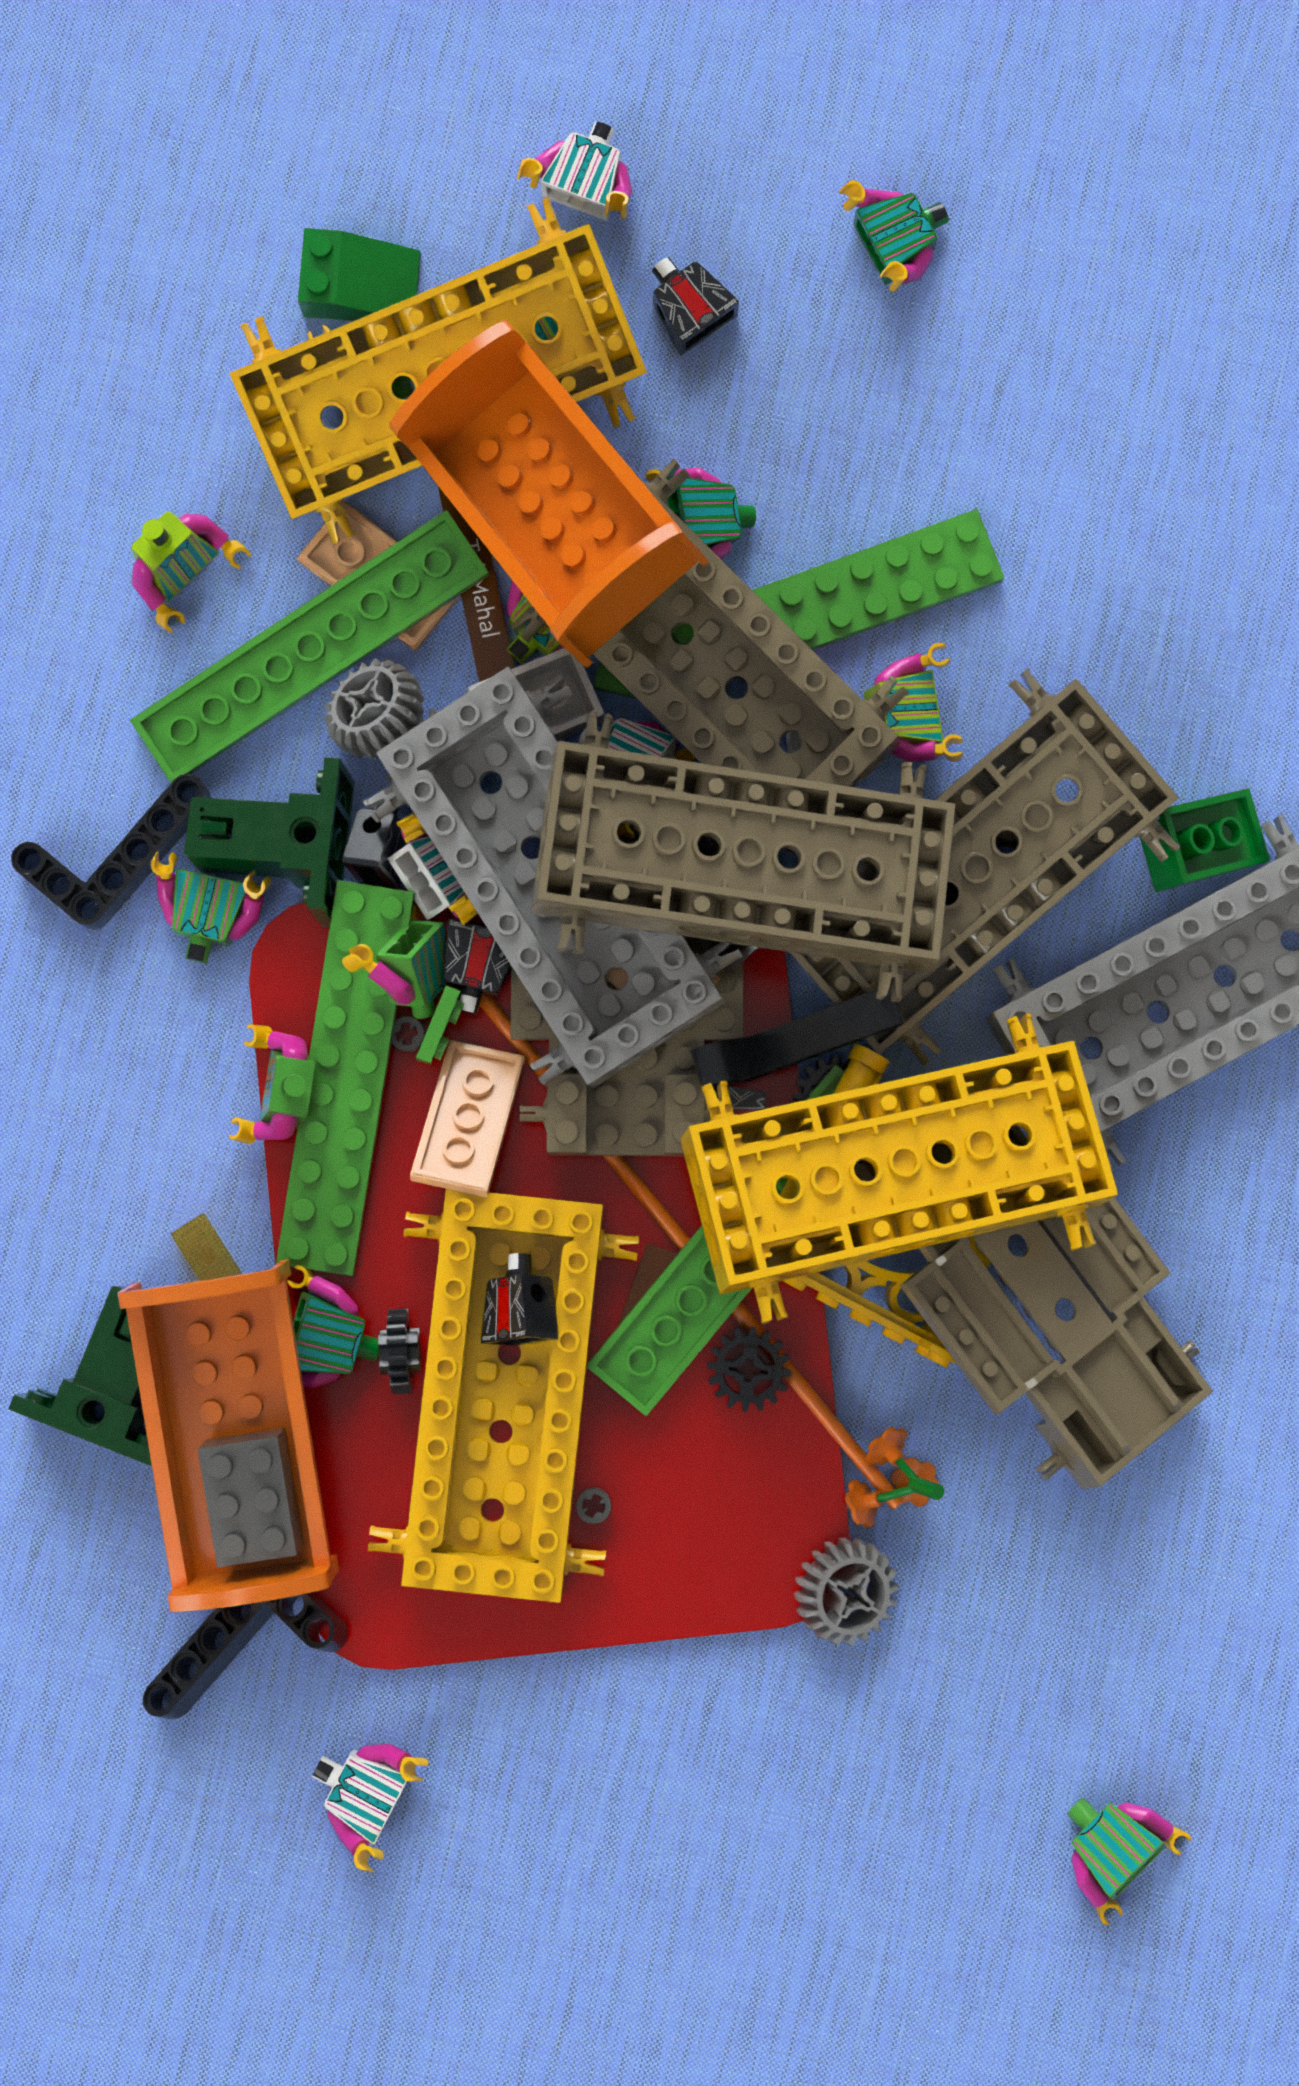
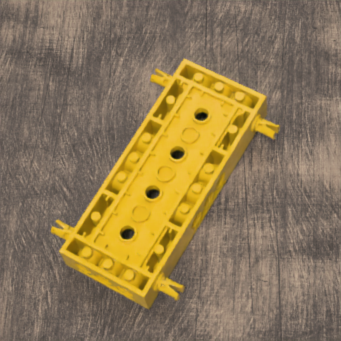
[229,197,647,544]
[680,1013,1118,1324]
[368,1189,639,1603]

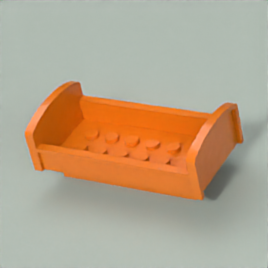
[389,320,709,668]
[118,1259,339,1612]

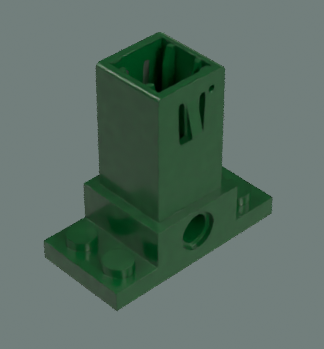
[184,758,355,928]
[8,1286,152,1466]

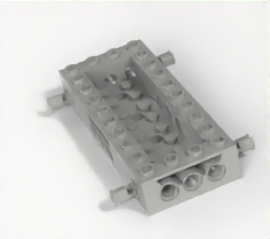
[363,666,743,1087]
[985,814,1299,1170]

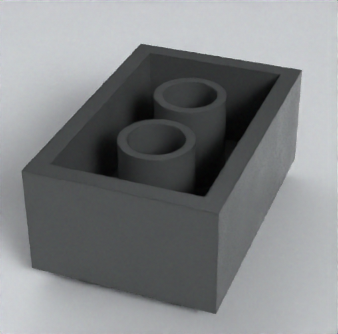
[198,1428,304,1567]

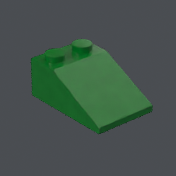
[298,228,421,321]
[1139,788,1270,893]

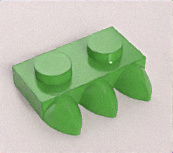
[416,985,464,1065]

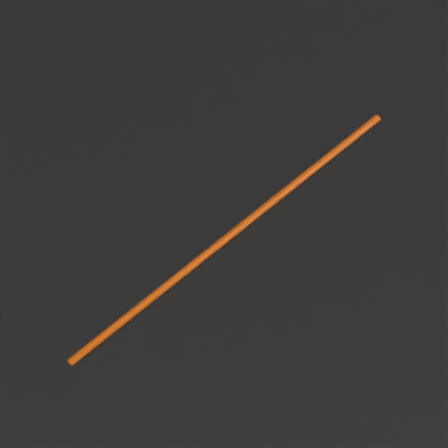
[414,902,904,1510]

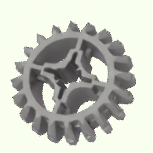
[324,658,425,759]
[793,1537,899,1646]

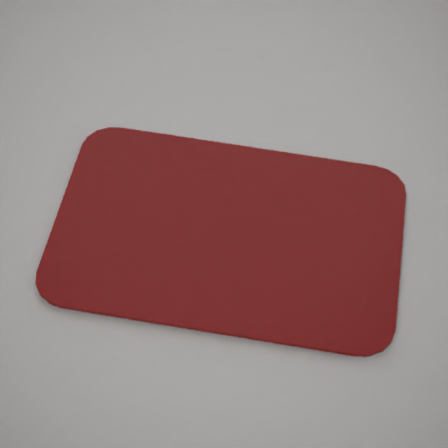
[249,888,850,1670]

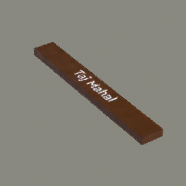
[438,486,515,682]

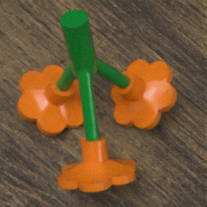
[845,1427,944,1528]

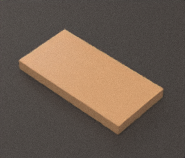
[297,501,461,652]
[410,1040,525,1198]

